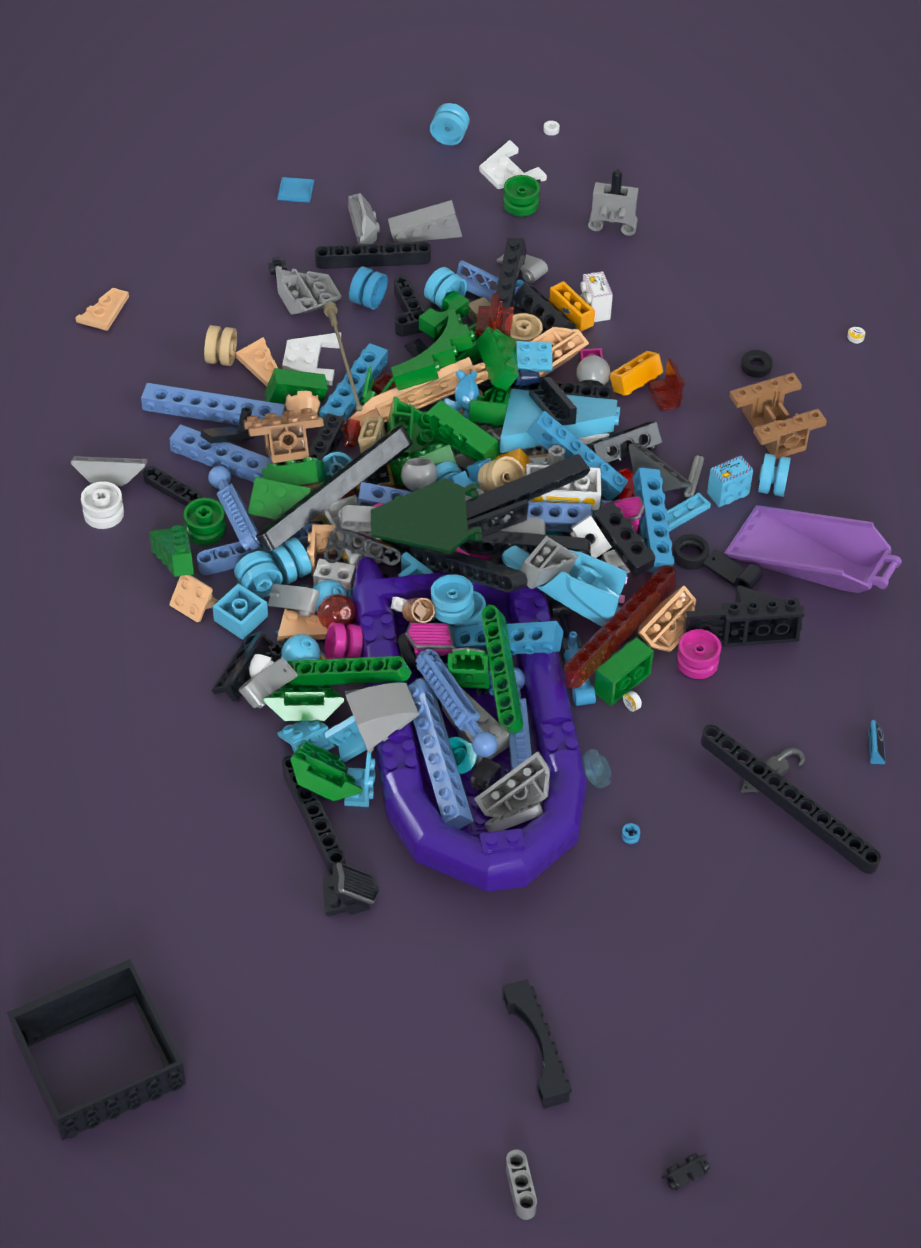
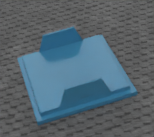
[277,177,314,203]

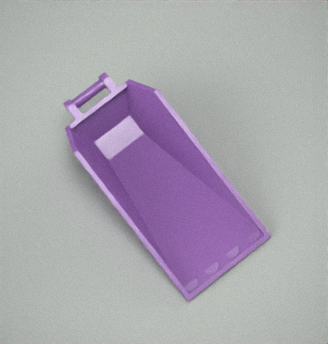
[724,505,902,593]

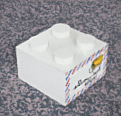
[579,271,613,322]

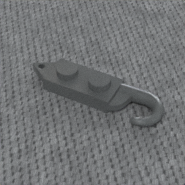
[741,748,805,793]

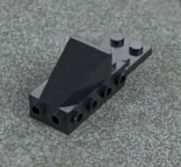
[683,586,804,647]

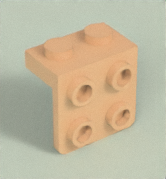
[307,524,336,576]

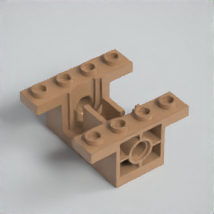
[729,372,827,459]
[243,408,324,463]

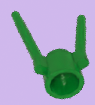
[360,366,395,405]

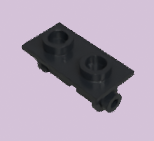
[662,1153,710,1190]

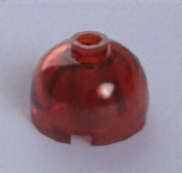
[318,594,357,629]

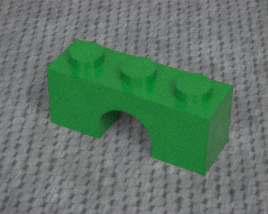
[419,291,469,339]

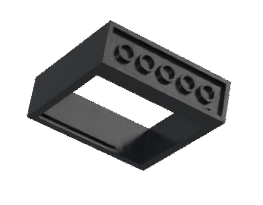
[7,959,186,1140]

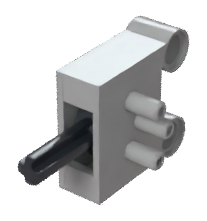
[588,169,639,236]

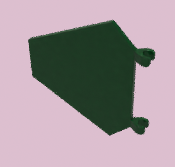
[371,478,482,553]

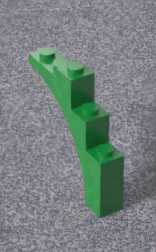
[391,308,475,391]

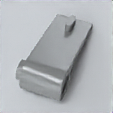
[497,254,548,283]
[268,584,320,617]
[238,657,298,709]

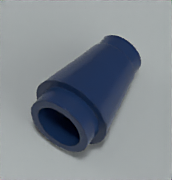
[513,370,540,387]

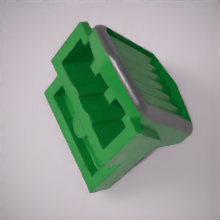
[448,647,490,689]

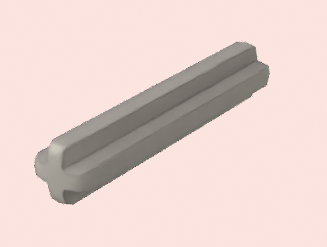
[684,455,704,498]

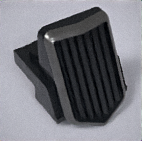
[323,862,380,917]

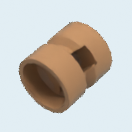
[402,598,435,623]

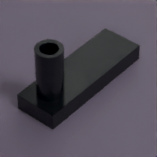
[200,407,255,444]

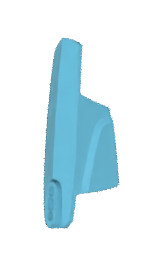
[502,546,636,638]

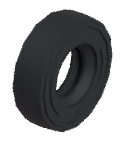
[741,350,773,377]
[398,632,417,667]

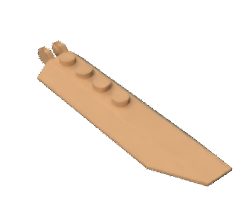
[345,357,490,436]

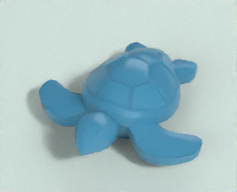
[443,370,480,422]

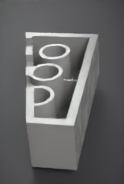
[388,200,462,243]
[442,688,509,768]

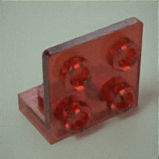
[648,358,685,411]

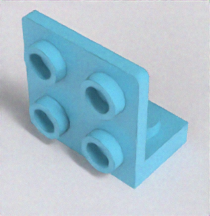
[516,341,552,372]
[277,721,335,753]
[344,751,375,807]

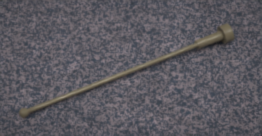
[323,302,363,412]

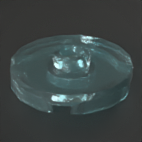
[582,749,612,789]

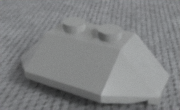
[348,193,380,245]
[71,456,147,486]
[474,751,550,817]

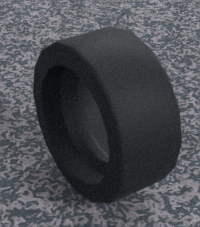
[673,534,709,570]

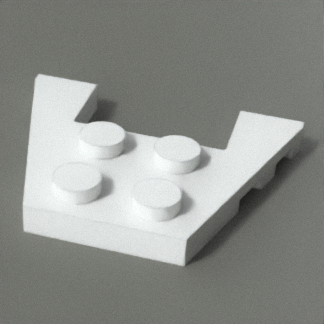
[479,140,547,189]
[282,332,341,386]

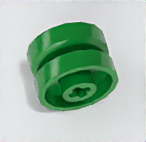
[503,175,540,216]
[183,498,226,546]

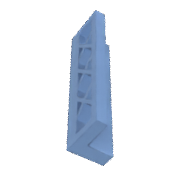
[456,260,519,304]

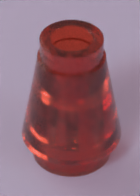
[344,419,362,447]

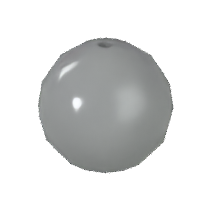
[576,355,610,386]
[401,458,437,491]

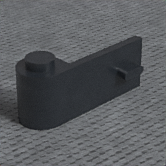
[702,549,763,589]

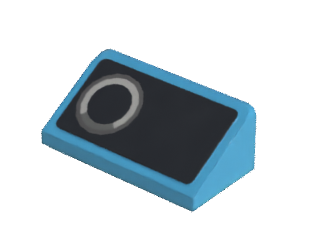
[868,720,886,764]

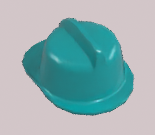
[449,737,477,774]

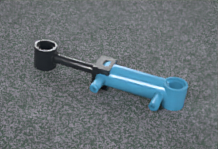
[549,599,596,706]

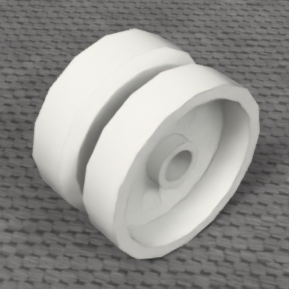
[81,482,124,529]

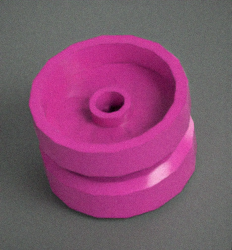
[325,622,363,659]
[676,629,722,679]

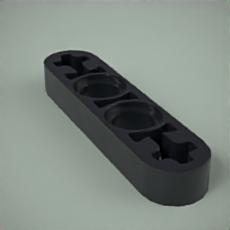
[143,466,202,506]

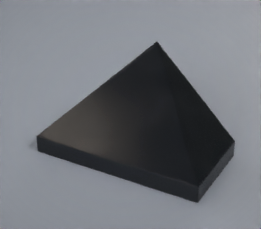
[404,338,428,357]

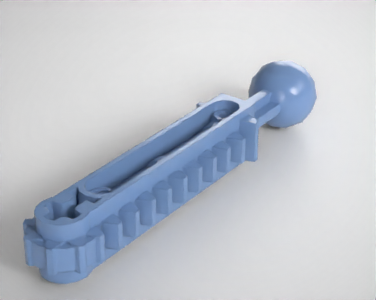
[208,466,261,551]
[415,649,498,758]
[504,667,532,771]

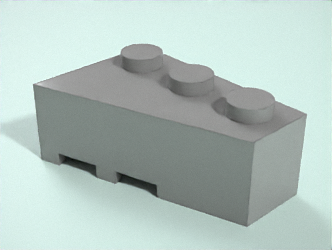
[520,536,579,589]

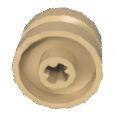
[505,313,543,343]
[204,325,237,366]
[478,456,526,493]

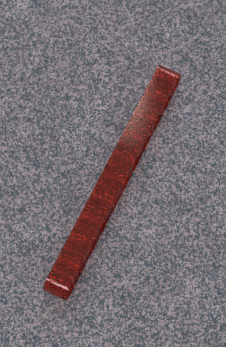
[564,566,676,688]

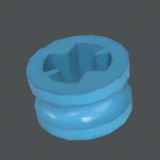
[621,823,640,844]

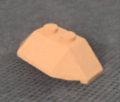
[530,327,589,377]
[638,586,696,652]

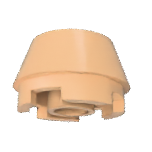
[285,391,320,414]

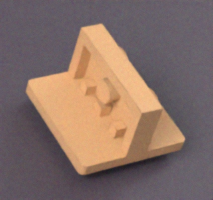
[170,575,219,622]

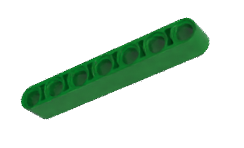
[481,605,523,734]
[287,656,411,686]

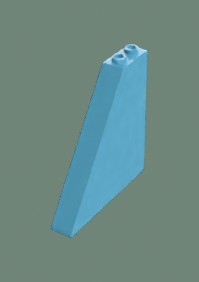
[500,389,620,453]

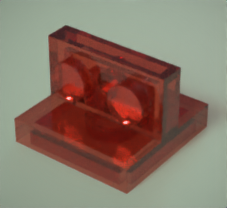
[476,294,514,337]

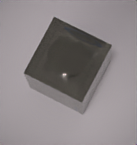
[471,757,501,792]

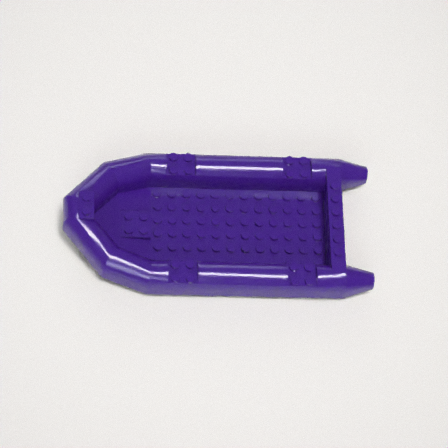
[352,557,587,892]

